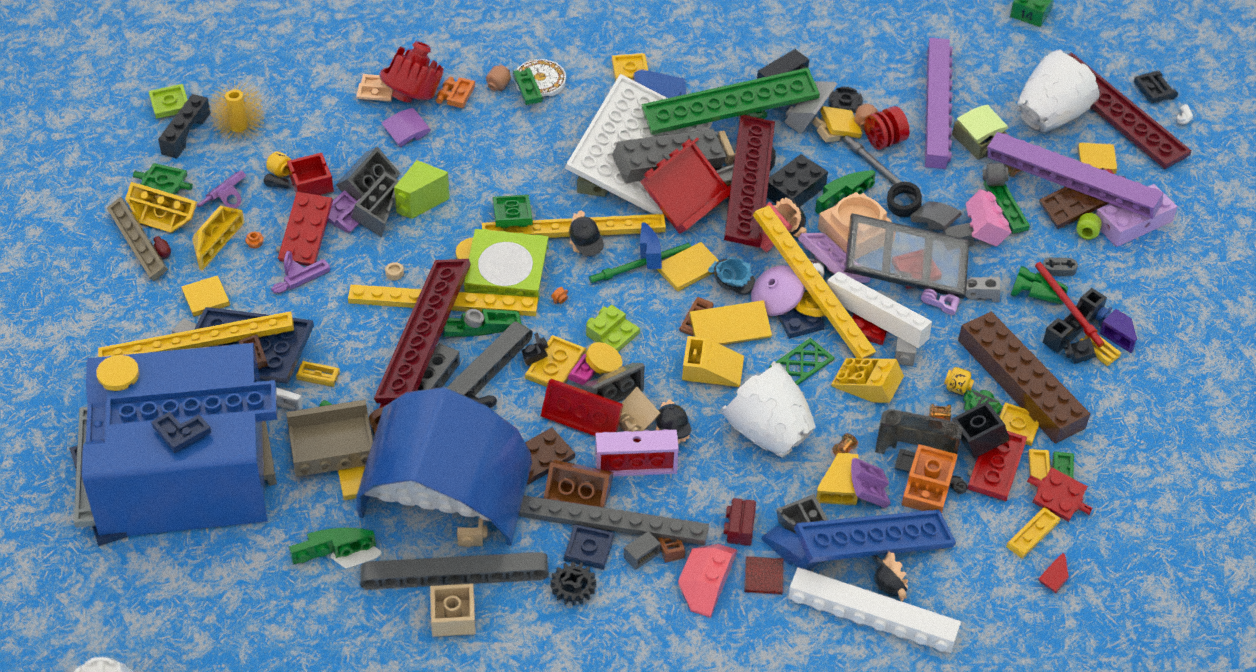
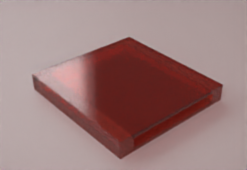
[745,556,783,595]

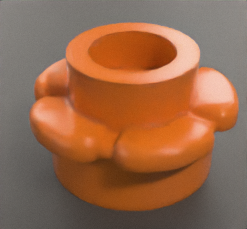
[245,231,264,248]
[551,287,568,304]

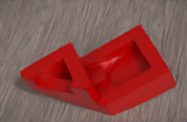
[1039,553,1069,593]

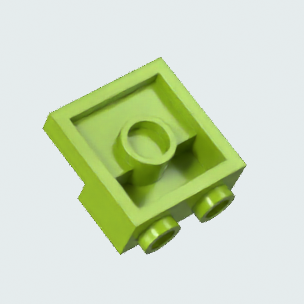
[586,304,640,352]

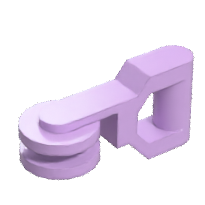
[921,289,960,315]

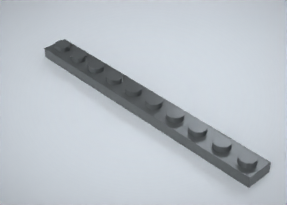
[519,495,709,545]

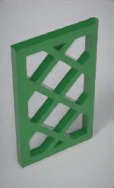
[769,338,835,385]

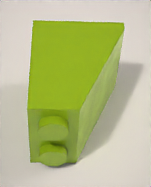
[394,160,450,219]

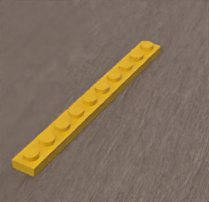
[753,205,876,358]
[482,214,666,238]
[348,284,538,316]
[98,311,294,357]

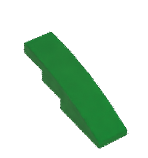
[442,309,522,337]

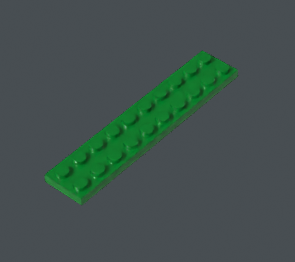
[642,68,820,135]

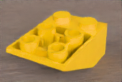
[682,336,744,387]
[831,358,904,403]

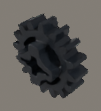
[550,562,596,606]

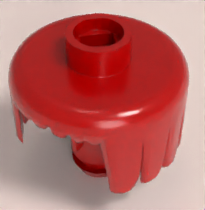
[379,41,444,103]

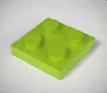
[148,84,188,119]

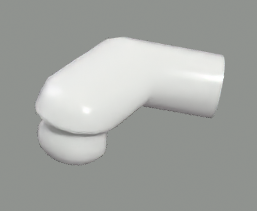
[1177,105,1193,125]

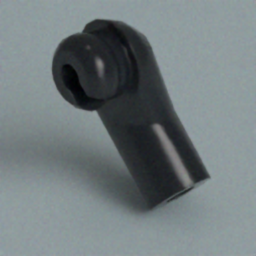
[263,174,289,189]
[468,394,497,408]
[950,476,967,494]

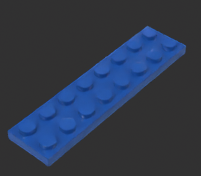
[794,509,956,563]

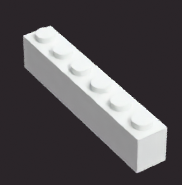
[827,271,932,348]

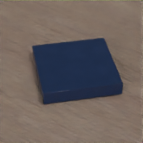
[564,524,615,570]

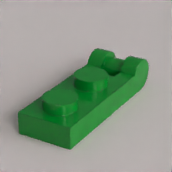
[513,67,543,105]

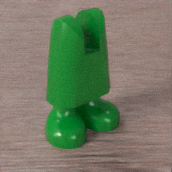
[1011,266,1068,305]

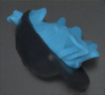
[708,257,755,295]

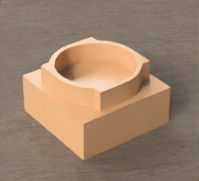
[818,192,896,260]

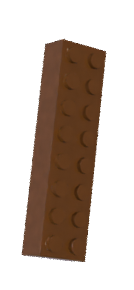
[958,311,1091,444]

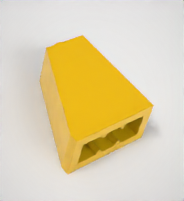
[816,453,858,505]

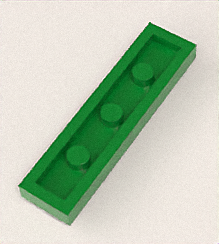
[983,180,1030,234]

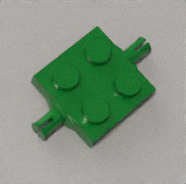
[133,163,193,195]

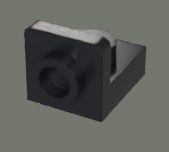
[521,332,549,366]
[1064,338,1097,364]

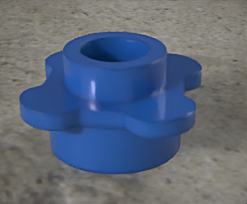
[1095,307,1112,327]

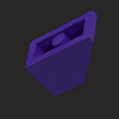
[1099,309,1137,353]

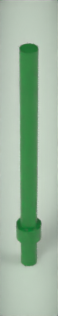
[589,243,691,283]

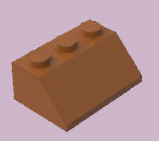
[544,460,614,508]

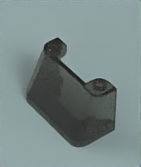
[875,409,962,454]

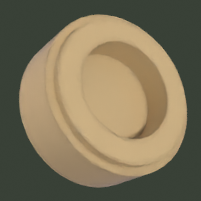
[385,262,404,280]

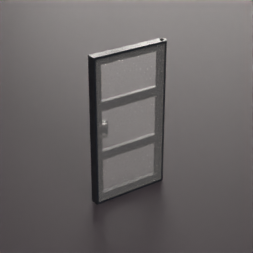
[844,213,969,299]

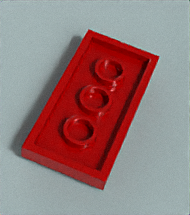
[278,192,333,266]
[540,378,624,436]
[967,431,1027,501]

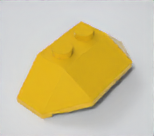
[125,182,198,233]
[192,205,244,271]

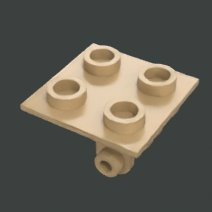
[619,387,661,432]

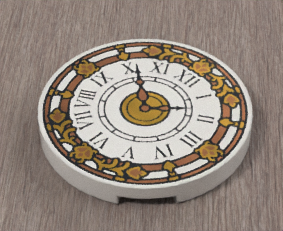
[515,59,566,97]

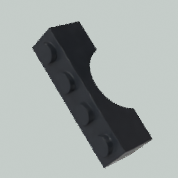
[158,94,211,159]
[1042,288,1107,353]

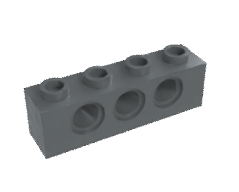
[417,343,460,391]

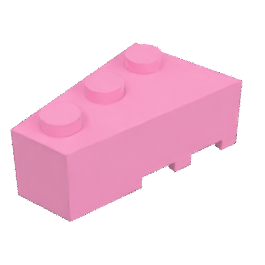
[966,189,1012,247]

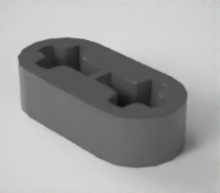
[1043,257,1078,276]

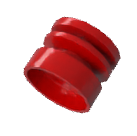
[864,106,910,150]

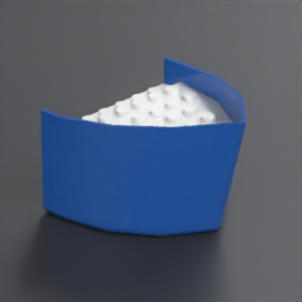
[356,387,532,546]

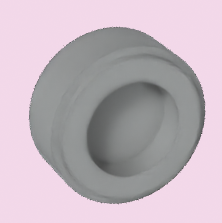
[464,309,484,328]

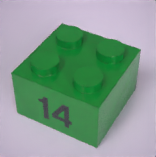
[1010,0,1054,28]

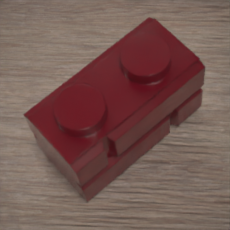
[723,498,756,546]

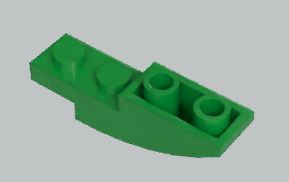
[815,170,876,214]
[289,528,376,565]

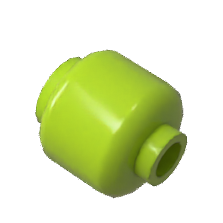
[1076,213,1102,240]

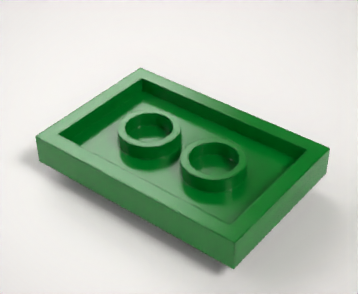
[493,194,533,228]

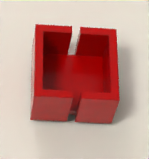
[287,152,334,195]

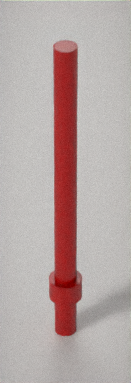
[1035,262,1105,348]

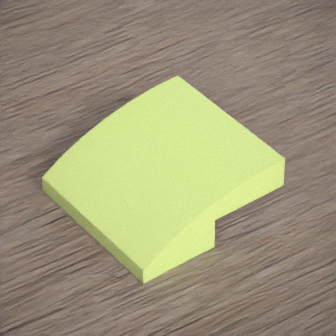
[957,105,1008,144]

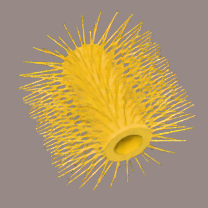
[207,80,265,141]

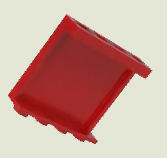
[640,137,731,234]

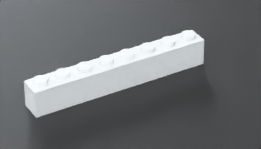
[788,567,961,653]

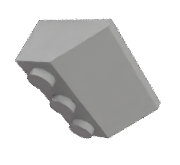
[784,81,837,134]

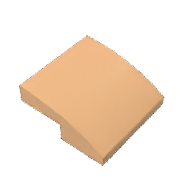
[356,74,393,101]

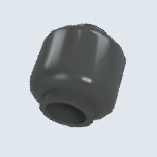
[983,163,1008,186]

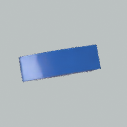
[640,223,662,269]
[762,526,821,571]

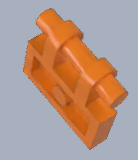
[436,77,475,108]

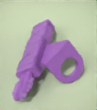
[197,170,246,208]
[271,251,330,293]

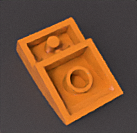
[902,444,958,513]

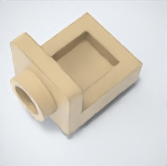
[457,518,487,547]

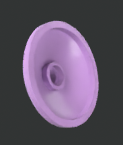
[751,265,805,316]

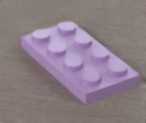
[798,233,871,283]

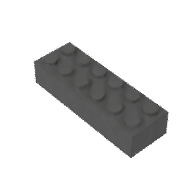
[612,129,726,183]

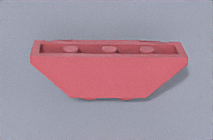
[678,544,738,618]

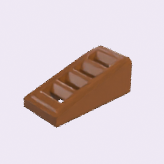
[679,297,714,336]
[656,538,685,563]

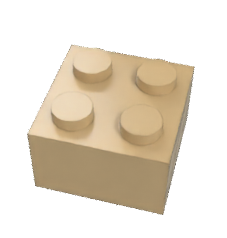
[430,584,476,637]

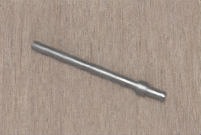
[843,135,915,201]

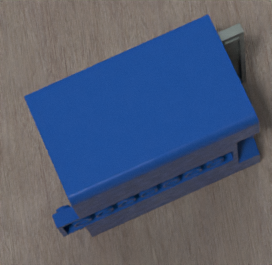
[74,343,278,537]

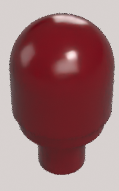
[154,236,171,258]

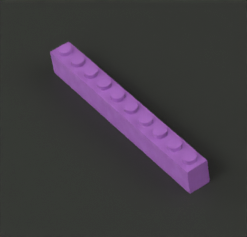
[925,37,953,169]
[987,132,1163,219]

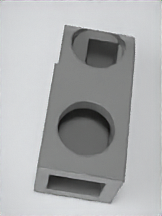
[965,277,1000,302]

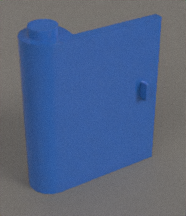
[633,70,686,98]

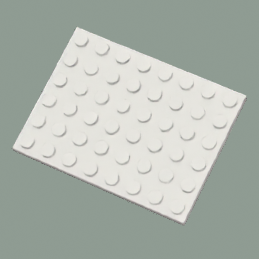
[565,74,713,214]

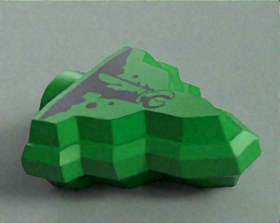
[963,390,1003,414]

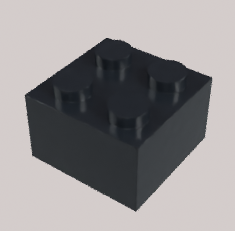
[952,401,1010,458]

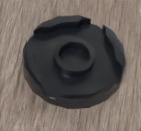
[828,87,863,113]

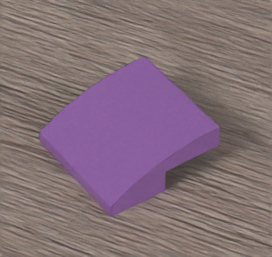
[382,108,431,148]
[328,190,360,233]
[851,457,891,508]

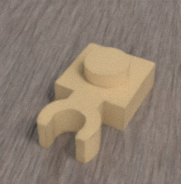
[812,117,841,142]

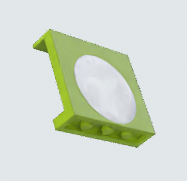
[464,229,549,301]

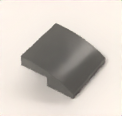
[910,201,962,229]

